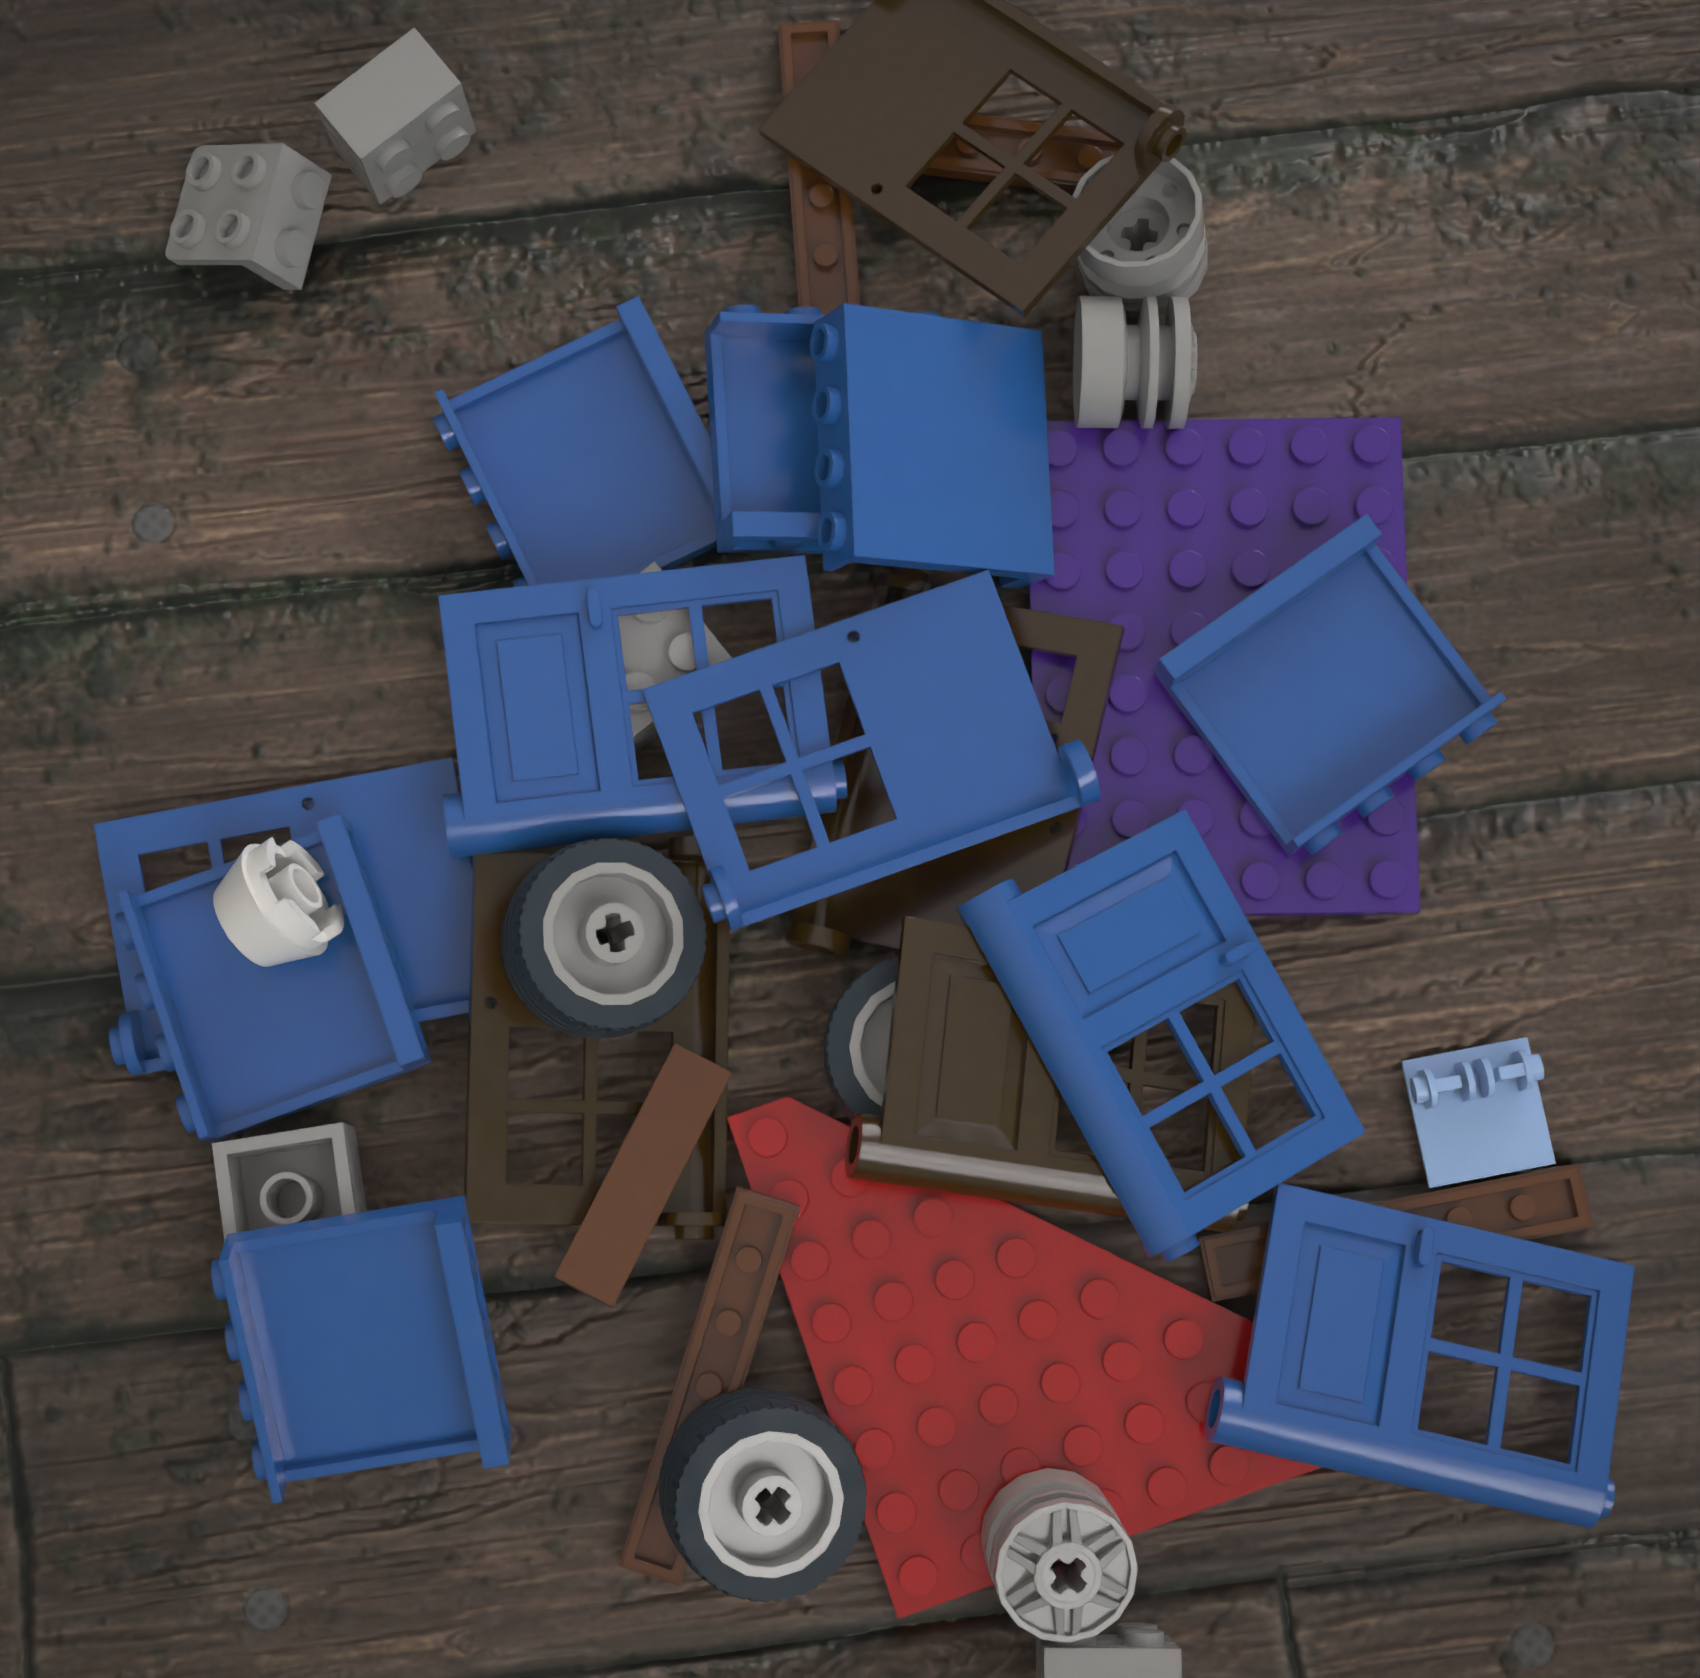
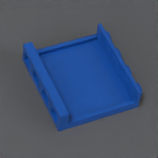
[432,296,717,587]
[809,303,1055,589]
[704,304,941,554]
[1153,514,1507,856]
[115,814,433,1143]
[211,1195,512,1504]

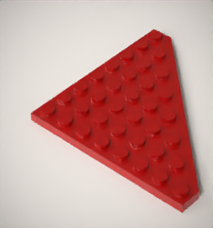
[727,1097,1321,1619]

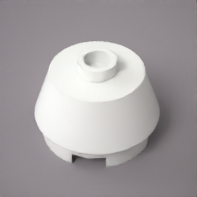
[213,837,344,967]

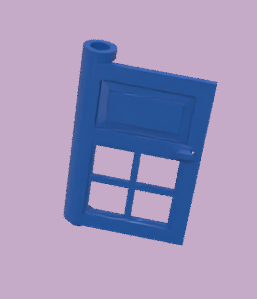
[438,555,847,858]
[642,570,1101,931]
[93,758,488,1076]
[956,809,1366,1263]
[1205,1183,1635,1528]

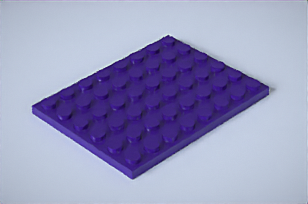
[1028,417,1420,917]

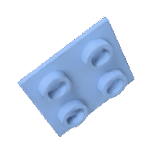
[1401,1037,1556,1188]

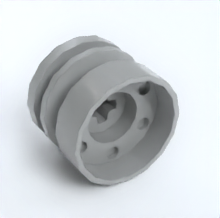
[1072,155,1208,318]
[1073,296,1197,429]
[980,1468,1138,1643]

